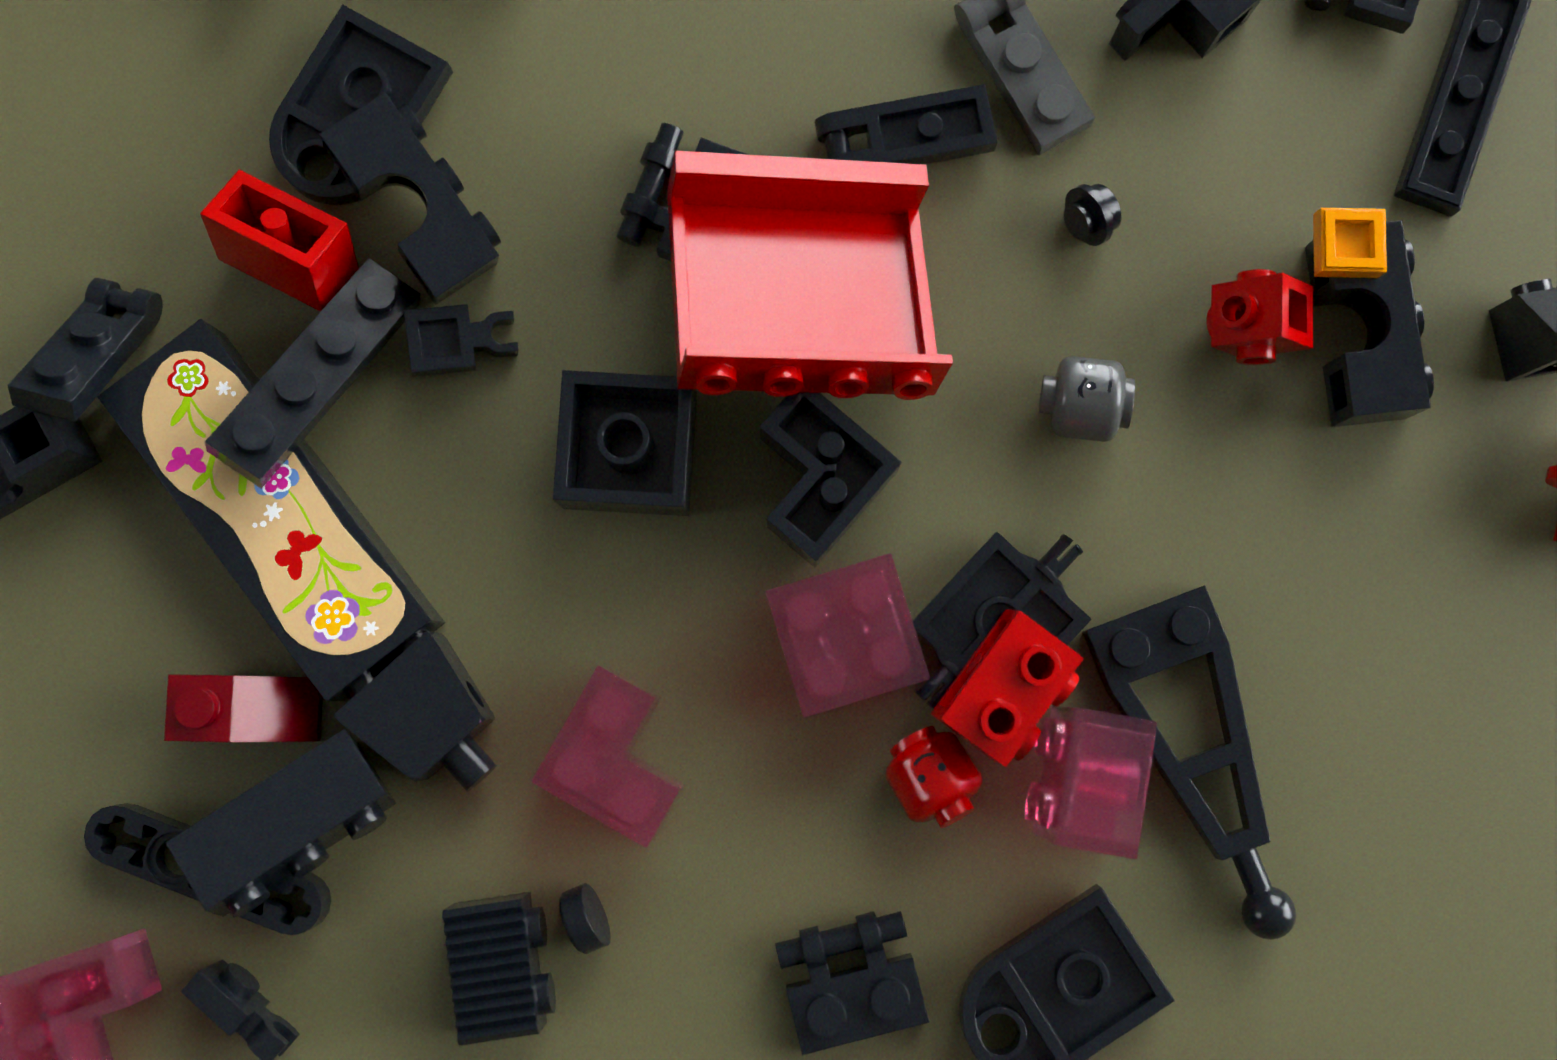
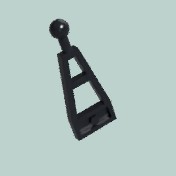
[1082,585,1296,940]

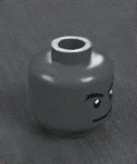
[1039,356,1135,442]

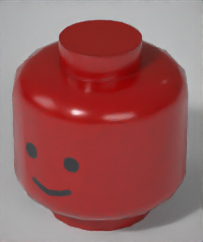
[885,726,983,828]

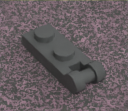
[954,0,1096,156]

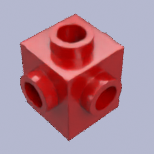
[1206,269,1313,365]

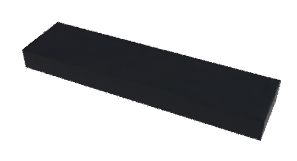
[1393,0,1532,217]

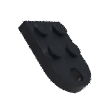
[269,4,453,205]
[959,884,1175,1060]

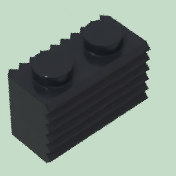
[442,892,556,1046]

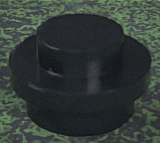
[1063,184,1121,246]

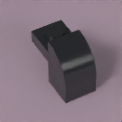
[1109,0,1261,61]

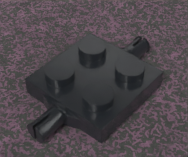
[908,532,1092,709]

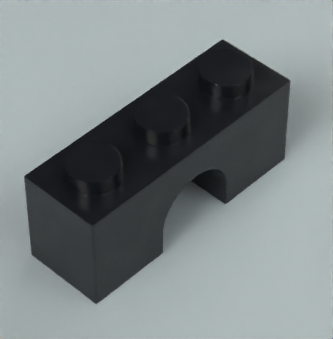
[320,92,501,305]
[1305,220,1434,427]
[0,406,103,519]

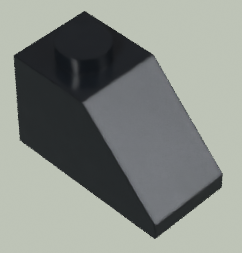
[1489,279,1557,382]

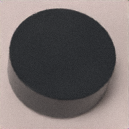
[559,883,611,954]

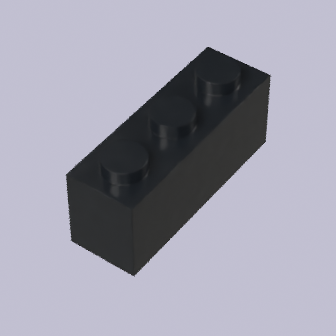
[165,729,396,918]

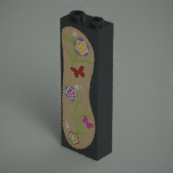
[97,319,445,701]

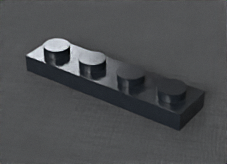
[205,258,420,489]

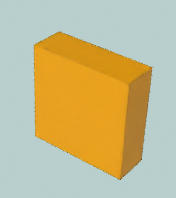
[1313,208,1387,278]

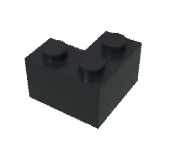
[760,392,902,568]

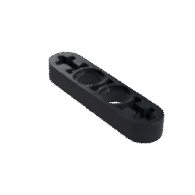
[84,803,331,935]

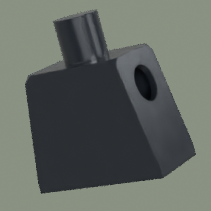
[333,631,497,792]

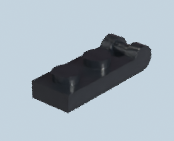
[814,84,998,165]
[7,278,163,422]

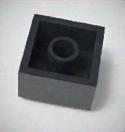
[553,370,697,516]

